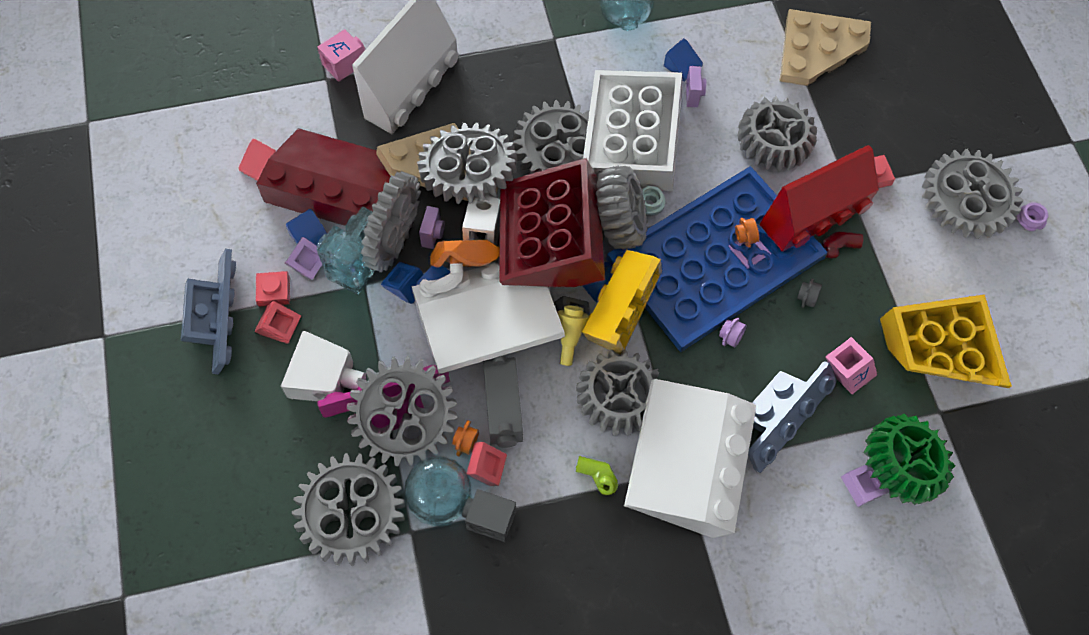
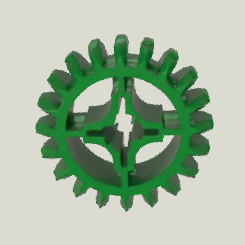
[863,414,956,505]

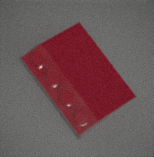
[256,128,390,232]
[499,158,605,287]

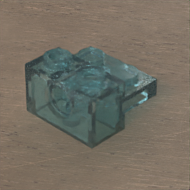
[317,206,375,295]

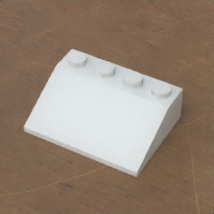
[352,0,459,134]
[583,70,682,191]
[412,262,565,374]
[624,379,757,538]

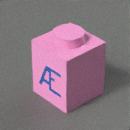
[317,29,365,82]
[826,337,877,394]

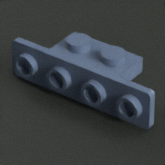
[181,248,236,374]
[748,361,836,473]

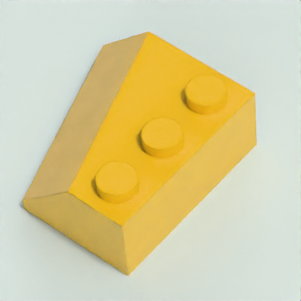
[582,250,662,355]
[880,294,1012,388]

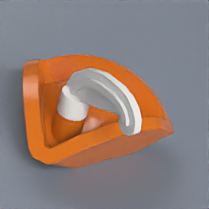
[420,240,500,294]

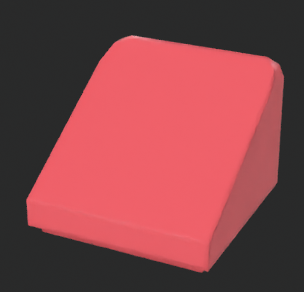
[238,138,276,181]
[254,301,301,344]

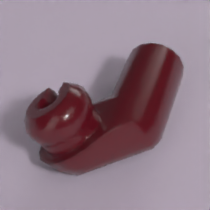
[822,232,863,258]

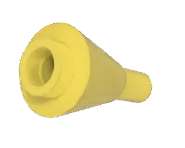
[557,305,589,366]

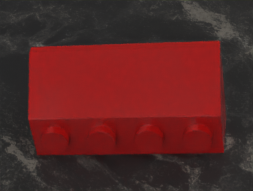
[759,145,879,252]

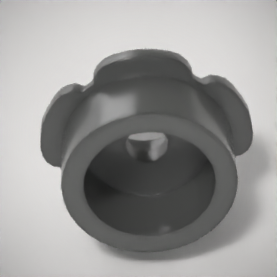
[797,278,822,308]

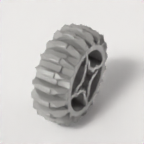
[737,96,818,172]
[596,165,648,249]
[576,349,659,436]

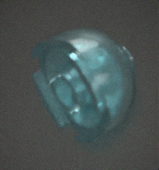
[599,0,654,31]
[405,456,472,526]

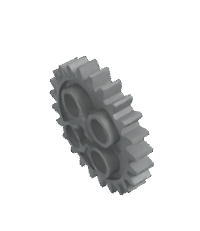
[513,100,590,174]
[417,123,517,204]
[922,149,1023,239]
[361,171,421,272]
[347,356,457,466]
[292,453,406,566]

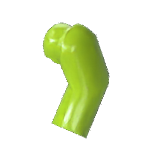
[575,456,618,495]

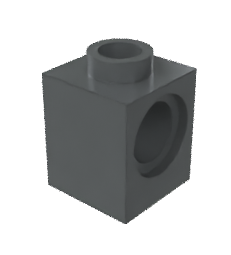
[462,489,516,542]

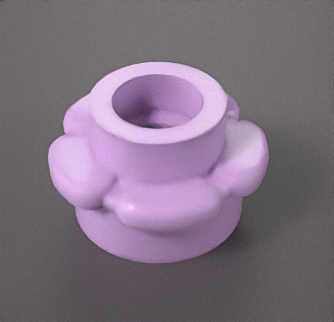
[1017,203,1048,231]
[719,318,747,348]

